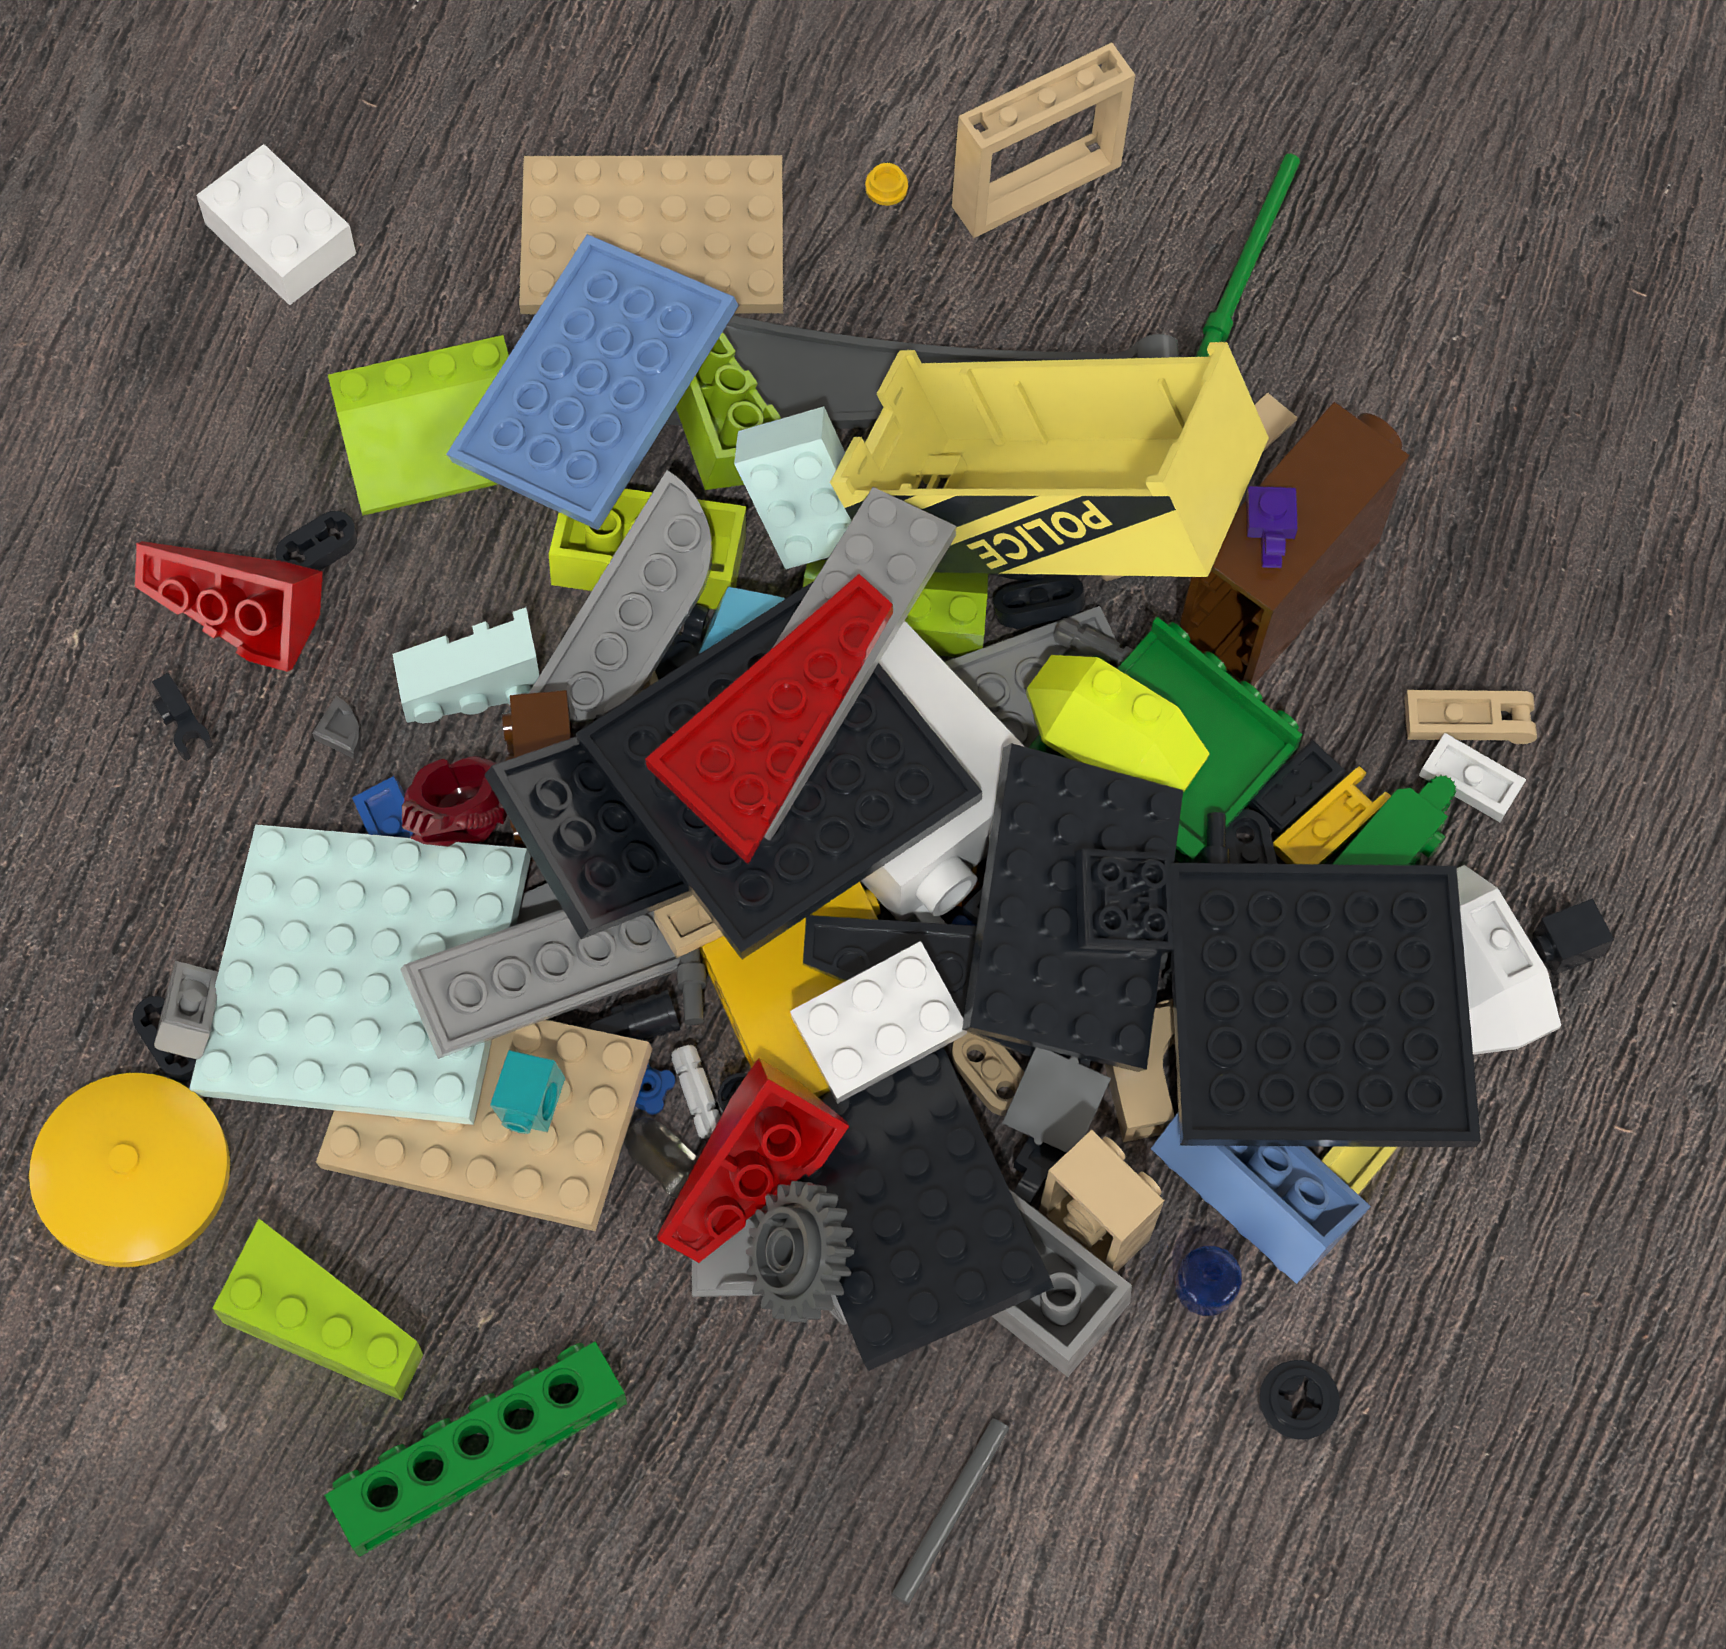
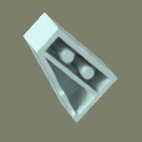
[392,607,540,723]

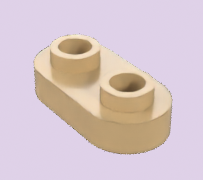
[952,1032,1025,1116]

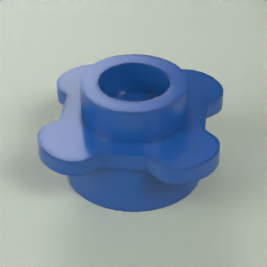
[635,1063,675,1115]

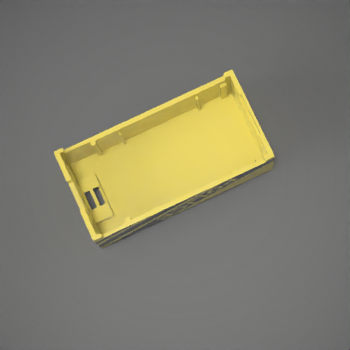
[830,342,1269,577]

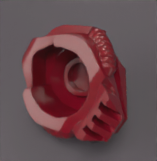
[402,756,507,847]

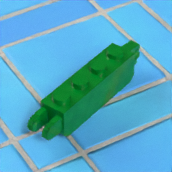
[1333,774,1457,865]

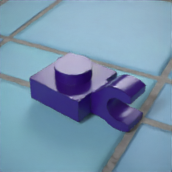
[1246,486,1297,568]

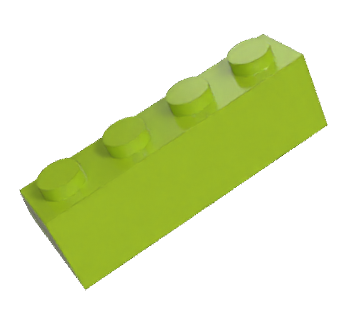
[803,560,988,657]

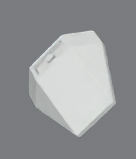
[1457,865,1561,1055]

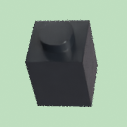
[1532,898,1614,976]

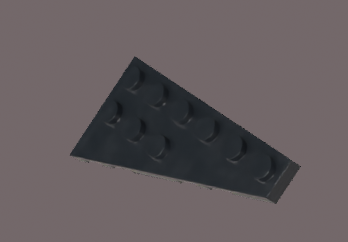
[803,915,1090,1068]

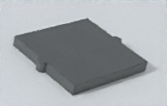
[1002,1048,1111,1153]

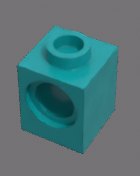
[490,1050,565,1134]

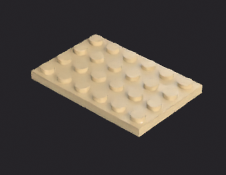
[519,155,783,314]
[316,1020,652,1231]

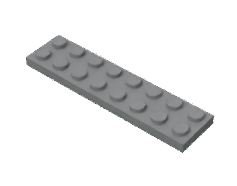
[764,487,956,841]

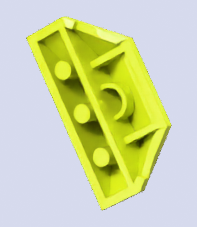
[1025,655,1210,792]

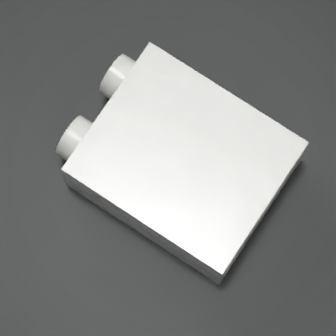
[861,620,1024,921]

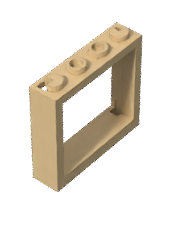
[952,43,1135,238]

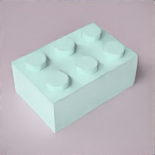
[734,406,851,569]

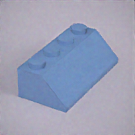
[1151,1112,1371,1284]

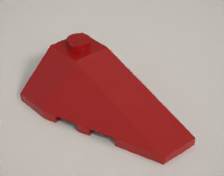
[135,541,323,672]
[657,1058,849,1263]

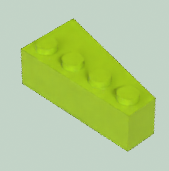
[676,332,781,490]
[213,1218,424,1401]

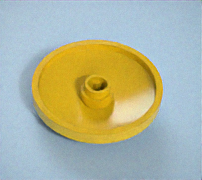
[29,1073,230,1267]

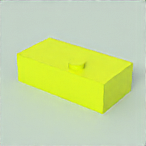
[549,489,746,609]

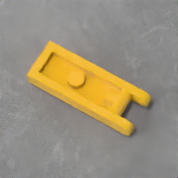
[1273,766,1391,864]

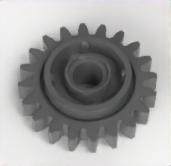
[746,1181,854,1323]

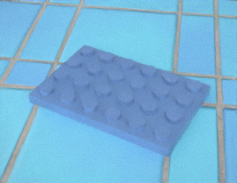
[446,234,739,530]

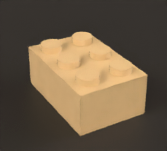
[1039,1130,1164,1273]

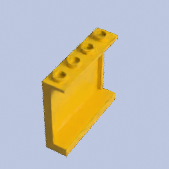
[700,882,881,1097]

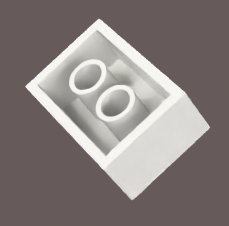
[196,144,356,305]
[790,941,967,1104]

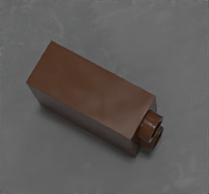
[1180,402,1410,686]

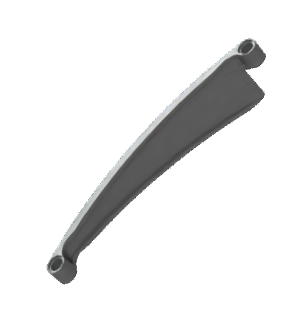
[665,315,1179,429]

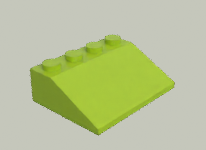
[328,335,509,516]

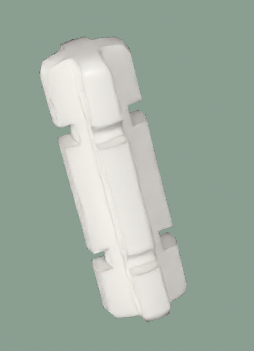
[671,1045,721,1139]

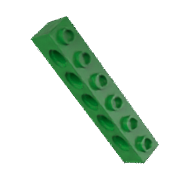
[324,1341,627,1557]

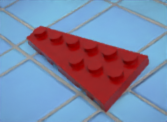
[645,574,893,864]

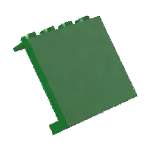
[1046,617,1303,863]

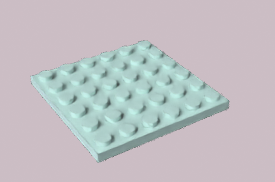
[189,825,531,1125]

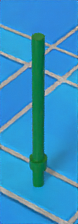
[1196,154,1300,357]

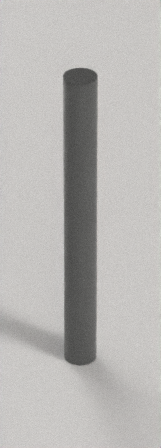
[891,1418,1009,1605]

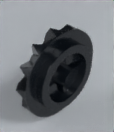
[1259,1360,1340,1442]

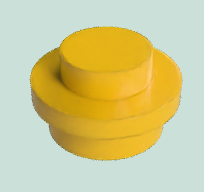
[865,163,908,206]

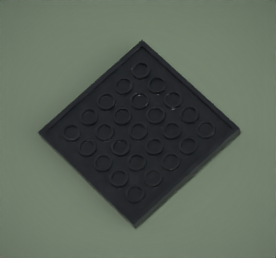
[575,582,982,960]
[1171,863,1481,1147]

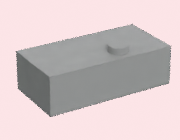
[992,1189,1132,1377]

